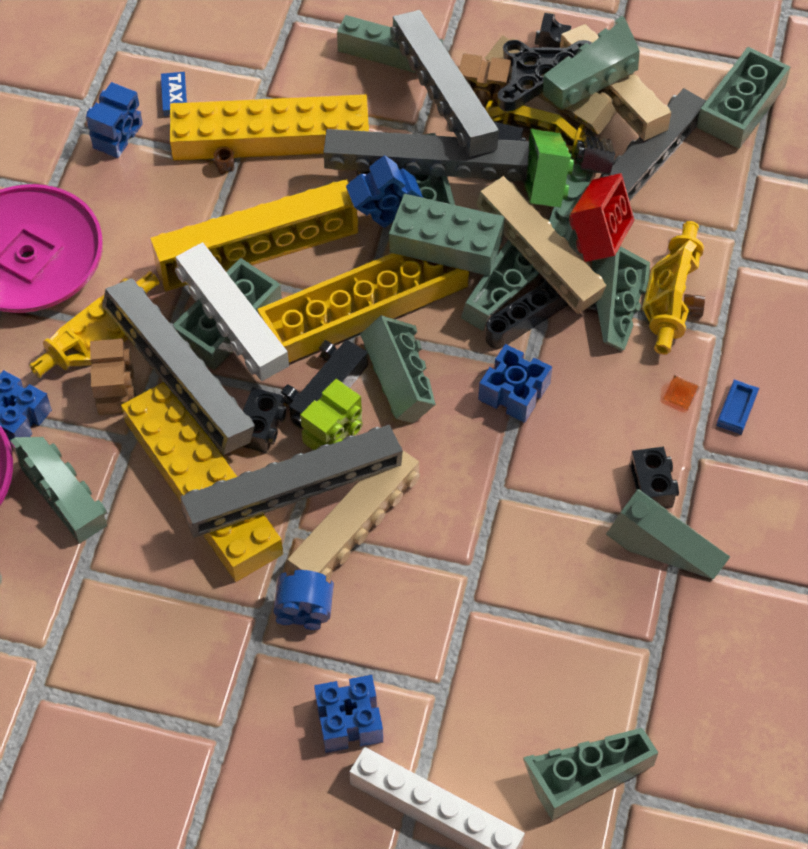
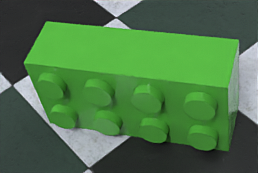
[523,129,574,208]

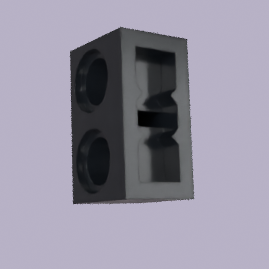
[242,387,287,453]
[629,446,679,508]

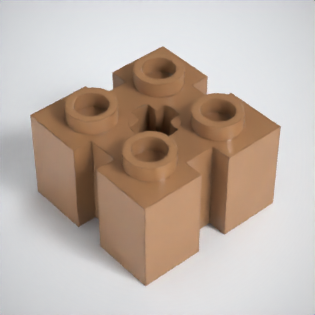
[459,53,511,108]
[90,339,135,415]

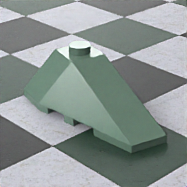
[592,246,650,351]
[606,490,730,579]

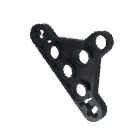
[498,40,592,111]

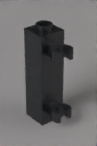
[281,339,368,429]

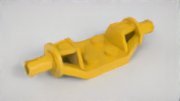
[485,101,585,158]
[642,221,704,355]
[29,271,160,378]

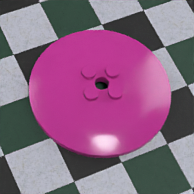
[0,184,103,313]

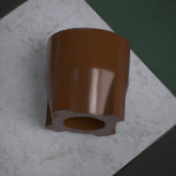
[214,147,235,174]
[684,294,705,316]

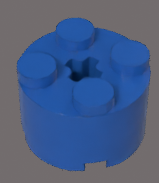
[273,570,334,630]

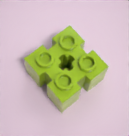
[300,379,363,450]

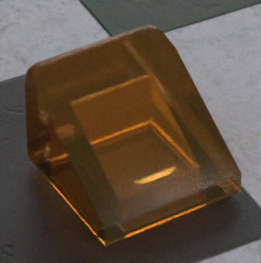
[663,375,700,410]

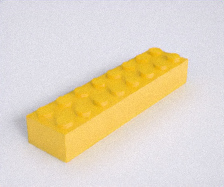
[170,94,369,161]
[150,179,358,292]
[257,253,469,362]
[121,382,283,582]

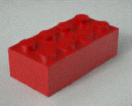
[569,173,635,262]

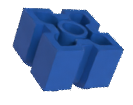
[86,82,143,158]
[346,155,423,228]
[478,344,552,423]
[0,370,52,445]
[314,675,383,753]

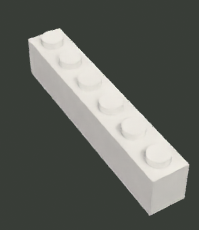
[175,242,289,382]
[350,747,525,849]

